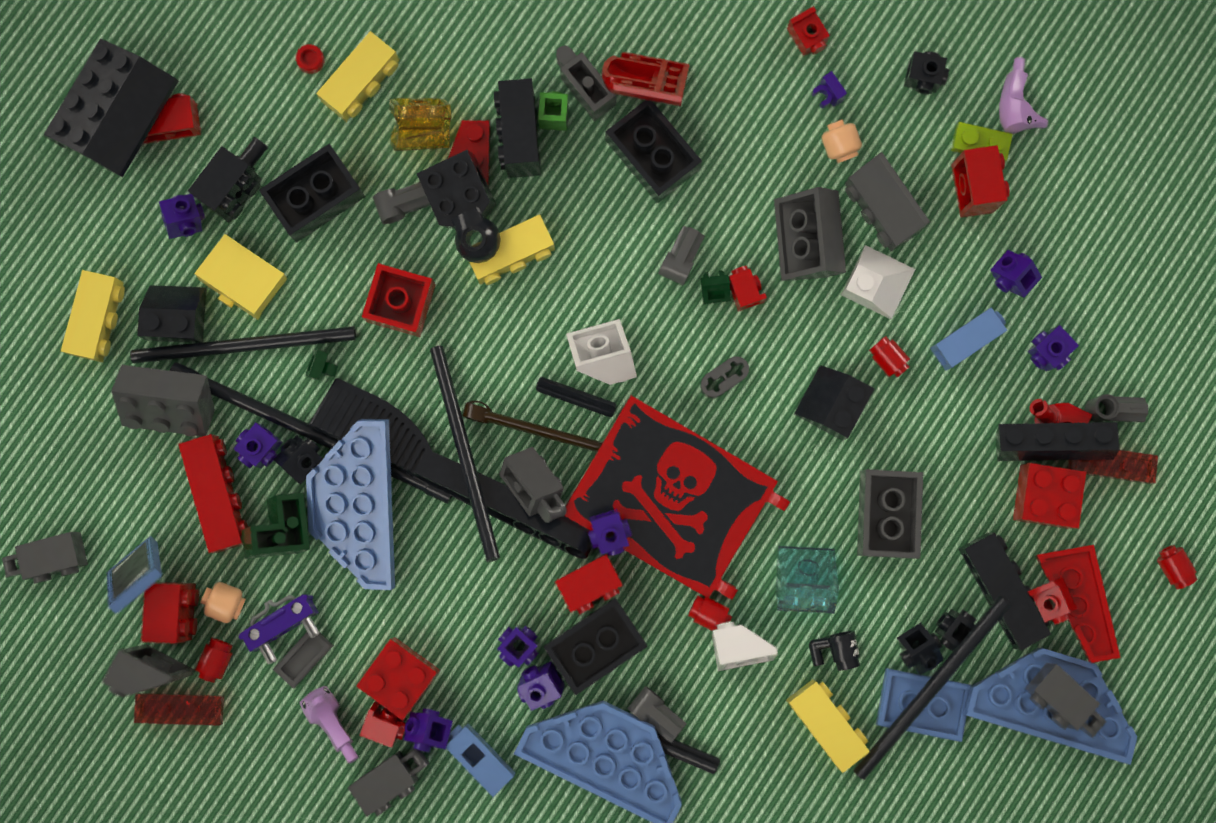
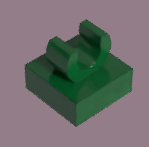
[700,270,731,305]
[305,350,338,380]

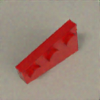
[448,120,490,187]

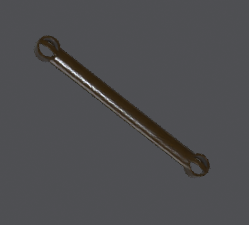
[462,401,603,452]

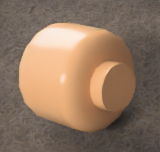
[821,119,862,163]
[200,582,246,623]

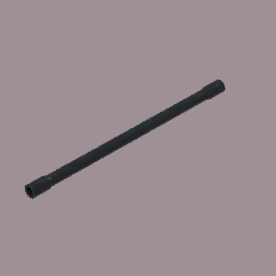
[169,362,452,504]

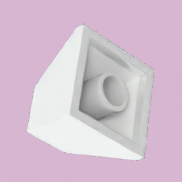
[841,245,915,319]
[566,319,637,385]
[712,622,778,671]

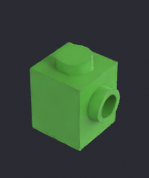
[538,91,569,131]

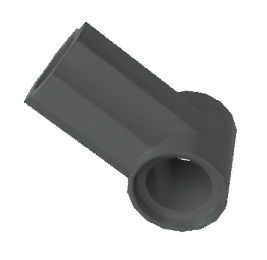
[373,182,431,224]
[658,226,705,286]
[1084,394,1148,423]
[627,686,687,743]

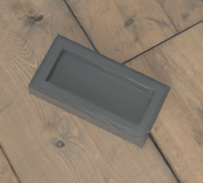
[273,632,334,689]

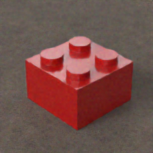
[951,145,1010,218]
[362,263,436,337]
[1013,463,1086,529]
[555,554,622,614]
[141,582,199,643]
[356,637,440,720]

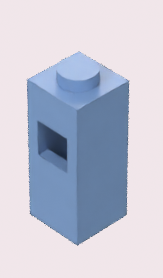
[930,307,1008,371]
[446,723,516,797]

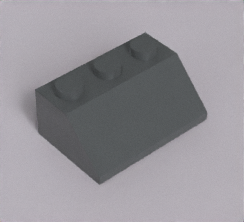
[845,152,930,252]
[774,187,846,281]
[102,644,196,697]

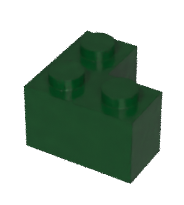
[242,493,310,559]

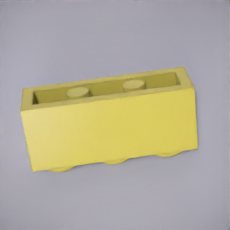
[316,31,399,122]
[470,214,555,285]
[61,270,125,362]
[786,679,870,773]

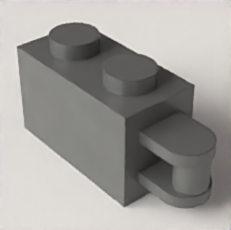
[556,46,616,121]
[499,447,566,523]
[2,532,88,584]
[1025,663,1106,738]
[348,749,430,817]

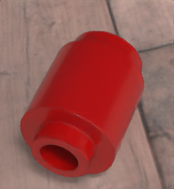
[869,336,910,378]
[1156,545,1198,589]
[688,596,732,632]
[195,638,233,683]

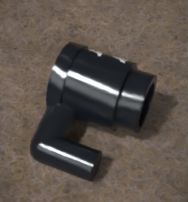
[809,631,860,671]

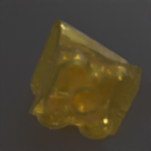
[389,98,452,151]

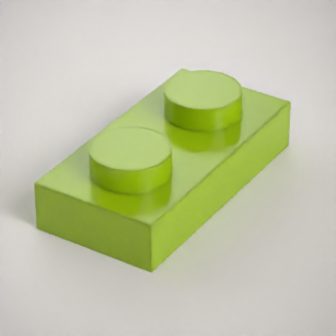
[951,122,1013,162]

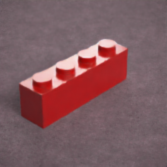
[143,93,201,144]
[178,434,248,553]

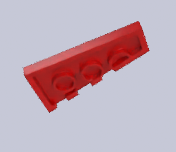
[1035,545,1121,663]

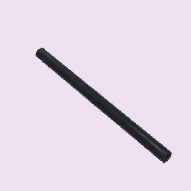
[130,326,356,364]
[430,346,500,562]
[853,595,1012,780]

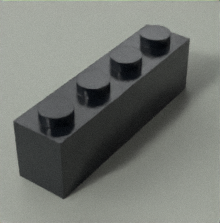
[996,422,1120,461]
[958,532,1051,651]

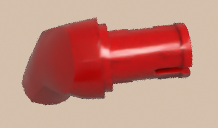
[1029,399,1092,423]

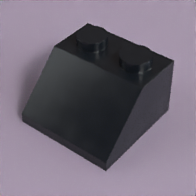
[137,285,207,343]
[794,365,875,441]

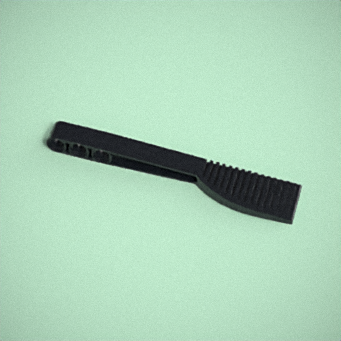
[309,378,593,559]

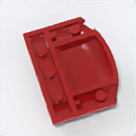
[602,52,690,107]

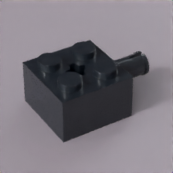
[188,137,268,223]

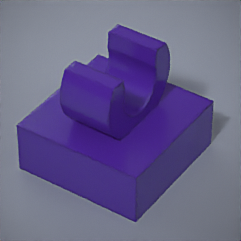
[812,71,847,108]

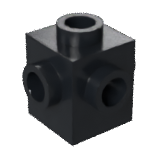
[904,51,949,94]
[273,435,323,485]
[935,609,977,652]
[897,623,944,675]

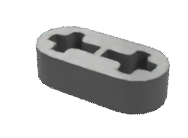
[700,357,749,398]

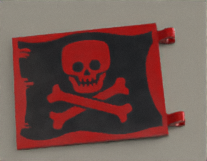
[565,395,790,600]

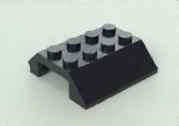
[43,38,179,177]

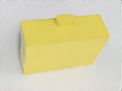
[194,234,287,320]

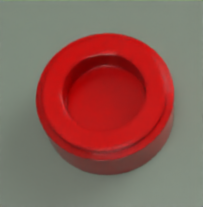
[296,44,325,74]

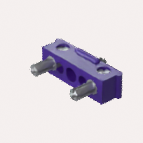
[238,594,319,664]

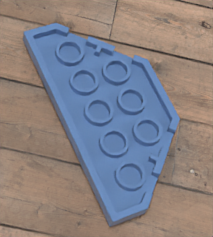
[306,419,395,590]
[963,648,1137,765]
[514,700,682,823]

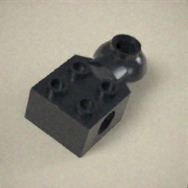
[416,150,501,263]

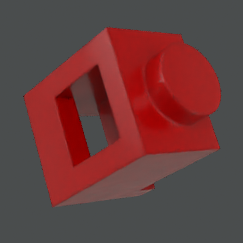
[787,6,830,56]
[729,266,767,312]
[1028,577,1077,625]
[359,701,406,748]

